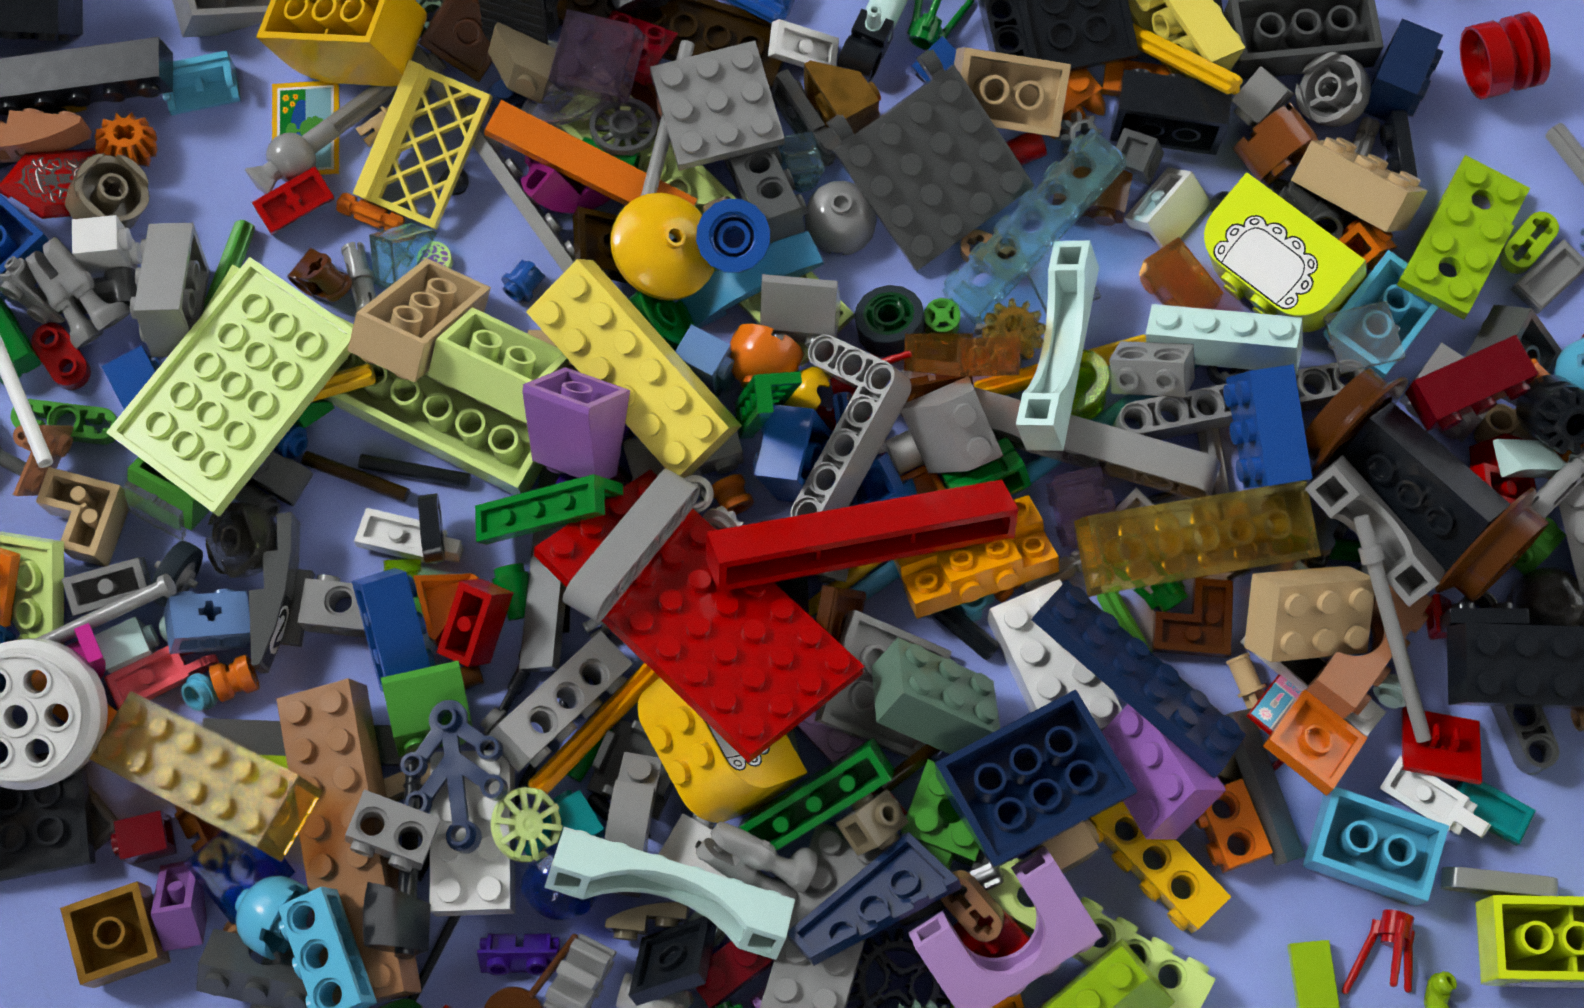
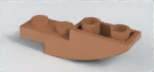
[0,108,92,163]

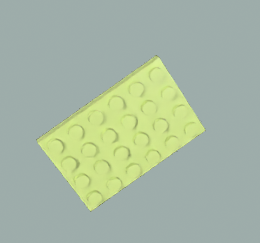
[106,257,353,517]

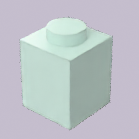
[94,617,160,673]

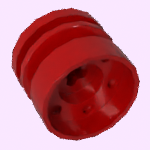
[1459,11,1551,100]

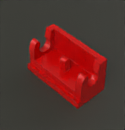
[252,166,334,236]

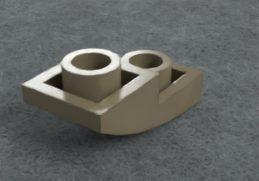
[605,902,689,941]

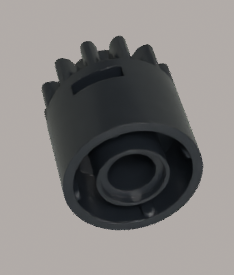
[1516,375,1584,455]

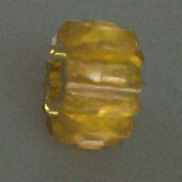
[982,298,1046,364]

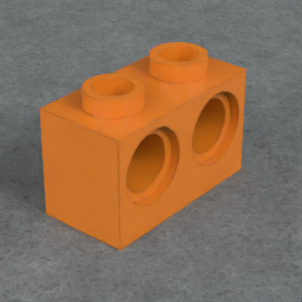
[1195,779,1273,874]

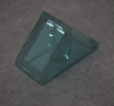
[369,223,437,290]

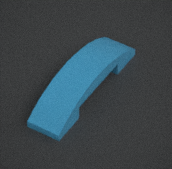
[680,231,825,328]

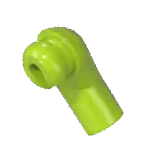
[1423,971,1457,1008]

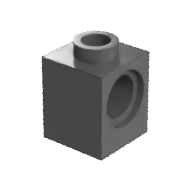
[1110,128,1164,186]

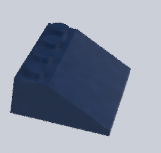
[935,689,1137,869]

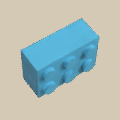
[1302,787,1449,907]

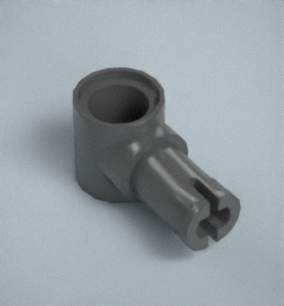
[1279,181,1345,240]

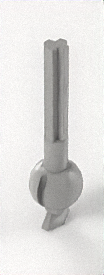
[245,85,398,194]

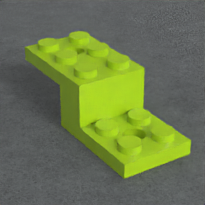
[1396,155,1530,320]

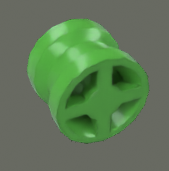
[924,298,961,342]

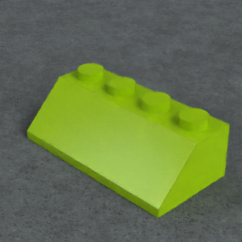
[1038,938,1175,1008]

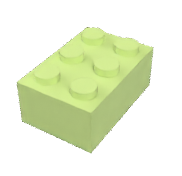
[428,307,569,424]

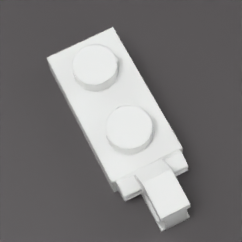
[354,508,464,564]
[1379,756,1491,838]

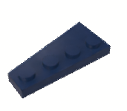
[787,832,962,966]

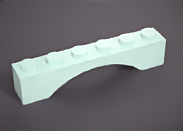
[1016,240,1099,451]
[544,827,795,960]

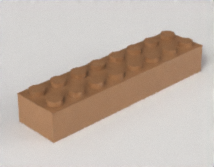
[276,678,422,1005]

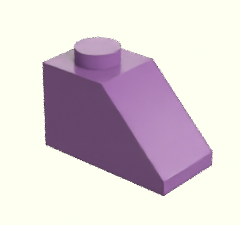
[151,859,207,951]

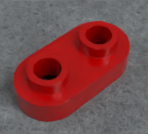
[31,323,91,390]

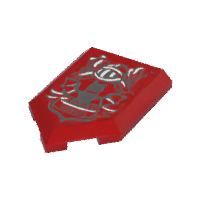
[0,148,96,219]

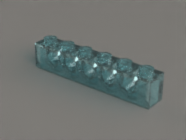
[942,128,1126,325]

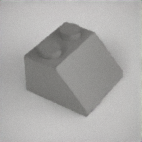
[760,274,841,348]
[901,376,1003,473]

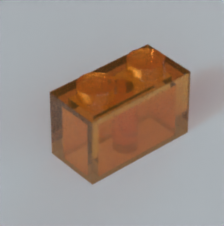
[1139,237,1224,309]

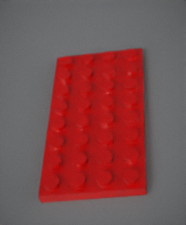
[534,469,865,763]

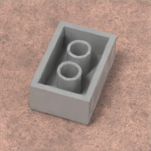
[130,223,210,357]

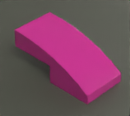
[67,623,106,680]

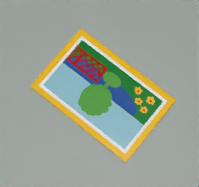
[272,81,339,175]

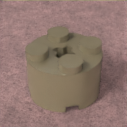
[65,153,150,229]

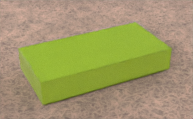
[1287,940,1340,1008]

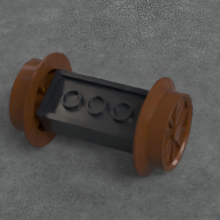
[1305,368,1550,603]

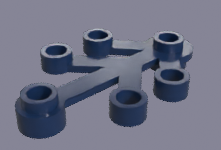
[400,700,508,854]

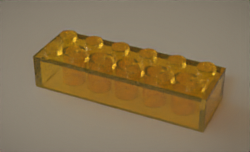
[1073,480,1321,597]
[89,691,323,862]

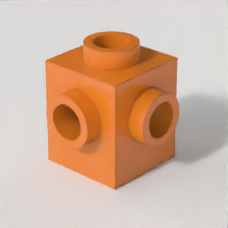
[1339,219,1397,271]

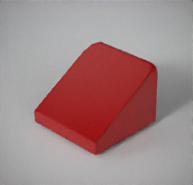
[1424,594,1452,640]

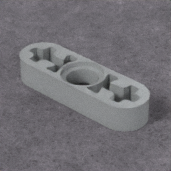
[1441,867,1558,896]

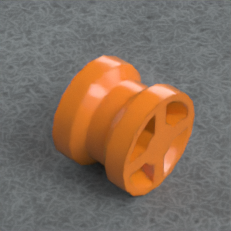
[712,474,754,515]

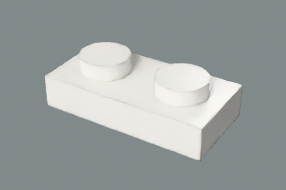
[768,19,839,68]

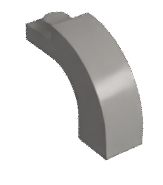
[605,752,663,898]

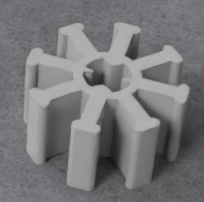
[543,933,617,1008]

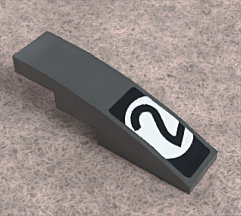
[249,512,300,673]

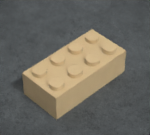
[348,258,491,382]

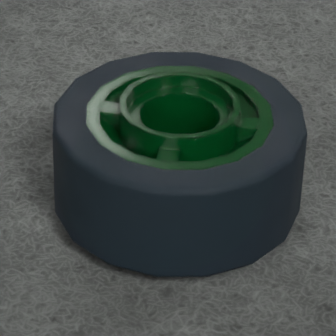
[854,285,926,357]

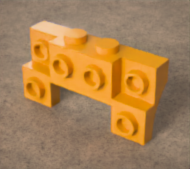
[893,495,1059,619]

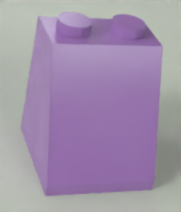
[522,367,630,479]

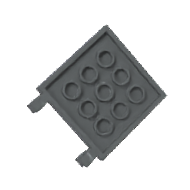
[827,50,1035,271]

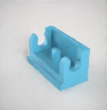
[162,50,241,115]

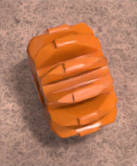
[94,112,158,167]

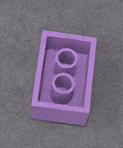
[1102,704,1226,839]

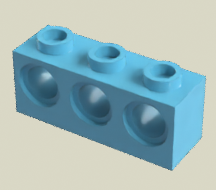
[278,887,377,1008]

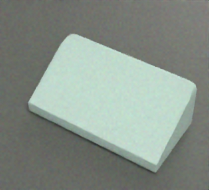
[1493,439,1566,478]

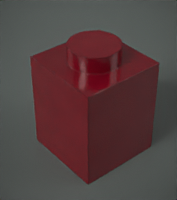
[111,810,177,865]

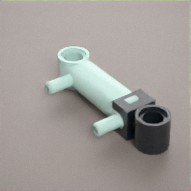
[837,0,908,81]

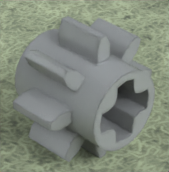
[1055,112,1103,157]

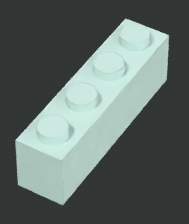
[1145,304,1303,374]

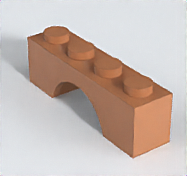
[1306,585,1432,719]

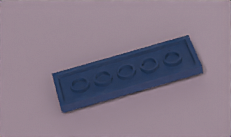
[1031,580,1246,778]

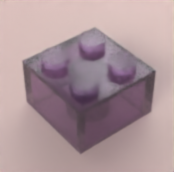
[548,9,646,106]

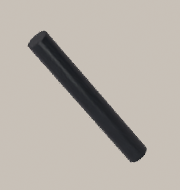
[358,454,471,488]

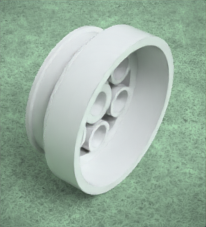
[0,638,108,790]

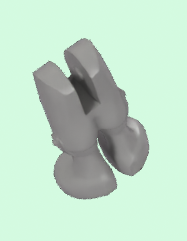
[25,237,130,350]
[696,821,817,903]

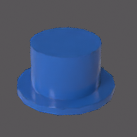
[696,199,771,273]

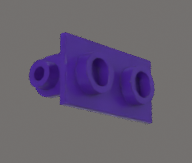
[477,933,560,976]

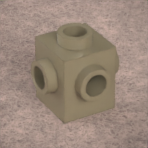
[836,789,909,856]

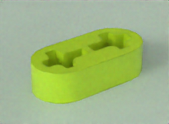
[1500,211,1559,274]

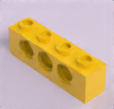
[1088,801,1231,934]

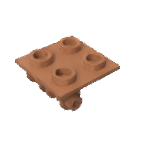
[13,425,74,496]

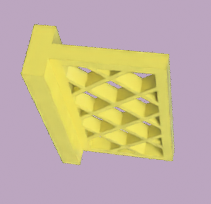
[352,60,493,230]

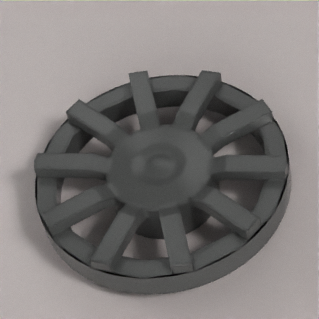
[589,97,658,156]

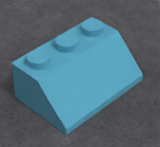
[1323,250,1439,379]

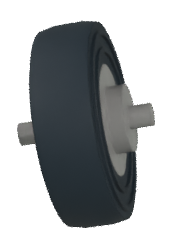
[150,541,203,607]

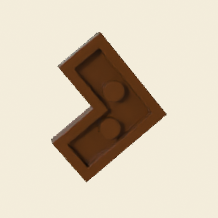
[1152,578,1234,658]

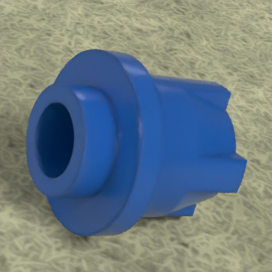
[501,259,545,302]
[274,424,308,459]

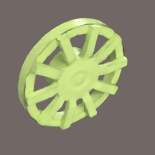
[491,787,563,863]

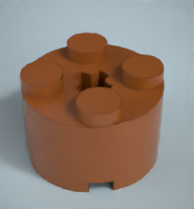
[1233,102,1318,187]

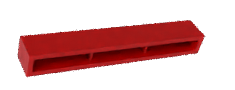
[706,479,1019,592]

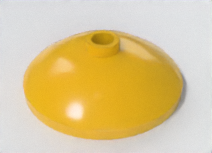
[611,193,715,301]

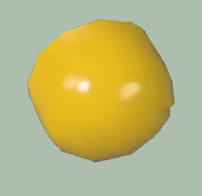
[784,367,832,410]

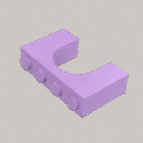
[909,846,1103,1008]

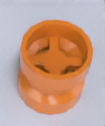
[209,654,260,702]

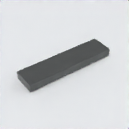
[1226,708,1306,866]

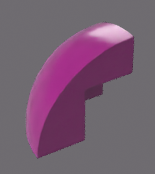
[521,156,611,214]

